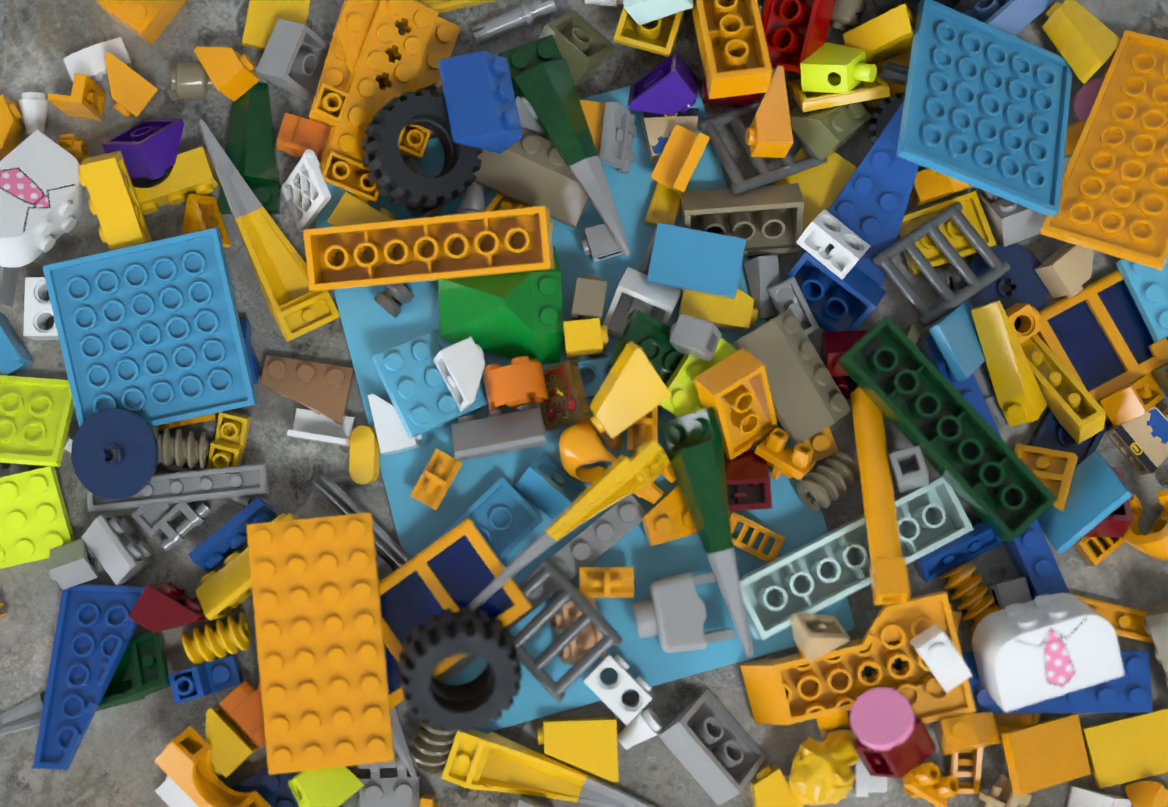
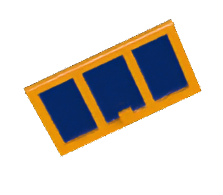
[1037,269,1168,401]
[379,517,533,709]

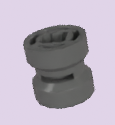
[928,265,966,298]
[373,283,415,318]

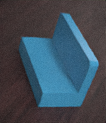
[0,312,34,376]
[515,452,587,520]

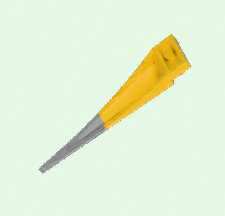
[198,119,340,342]
[467,439,670,612]
[441,728,657,807]

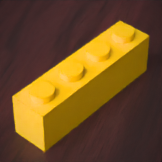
[78,150,153,251]

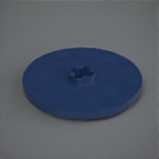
[966,244,1048,330]
[71,409,159,499]

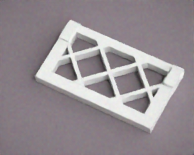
[280,149,331,232]

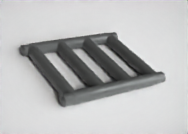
[697,92,827,195]
[871,201,1011,328]
[488,558,623,702]

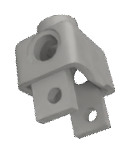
[632,571,735,653]

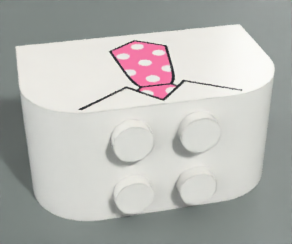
[0,130,84,268]
[972,593,1124,712]

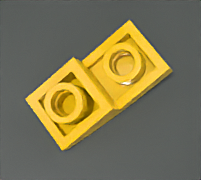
[207,410,251,469]

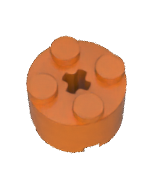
[483,356,549,411]

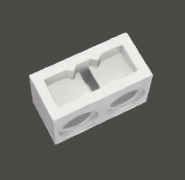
[796,209,870,280]
[23,277,59,340]
[583,653,653,725]

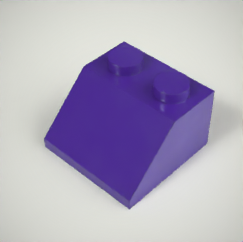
[628,51,698,115]
[102,119,184,180]

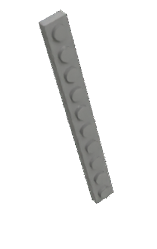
[397,494,647,688]

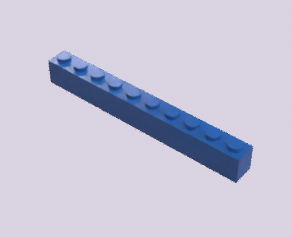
[917,336,1070,601]

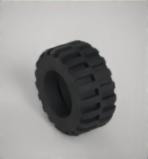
[361,89,483,211]
[399,607,522,733]

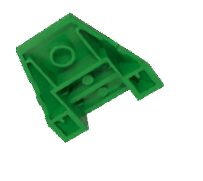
[438,246,564,364]

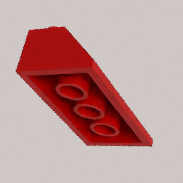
[761,0,835,76]

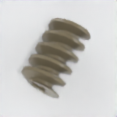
[152,426,210,470]
[796,452,860,512]
[410,718,458,774]

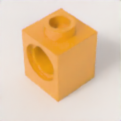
[1005,303,1043,344]

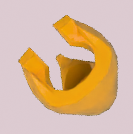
[558,418,622,483]
[1122,490,1168,561]

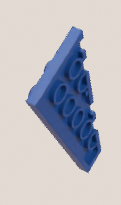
[828,101,919,287]
[33,584,146,771]

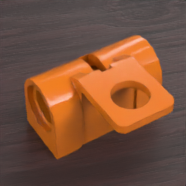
[277,113,331,162]
[219,679,266,750]

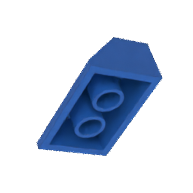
[438,51,523,154]
[782,251,886,332]

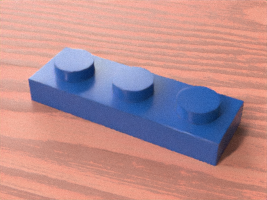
[189,497,279,572]
[915,522,1004,583]

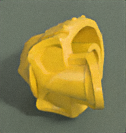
[789,729,860,805]

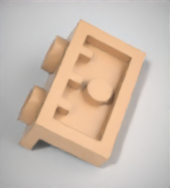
[549,598,607,665]

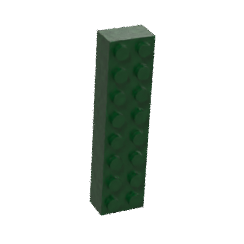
[835,315,1058,541]

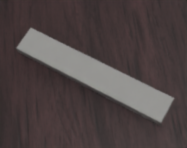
[87,463,270,512]

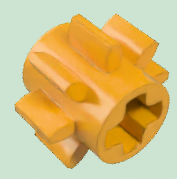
[56,133,89,165]

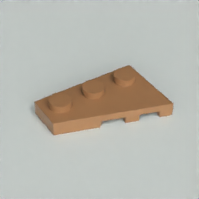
[260,355,355,426]

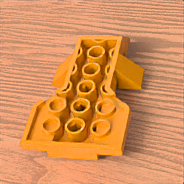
[311,0,461,202]
[740,590,976,739]

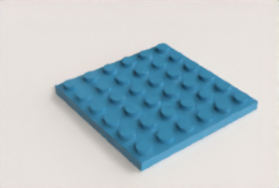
[896,0,1073,217]
[42,228,258,427]

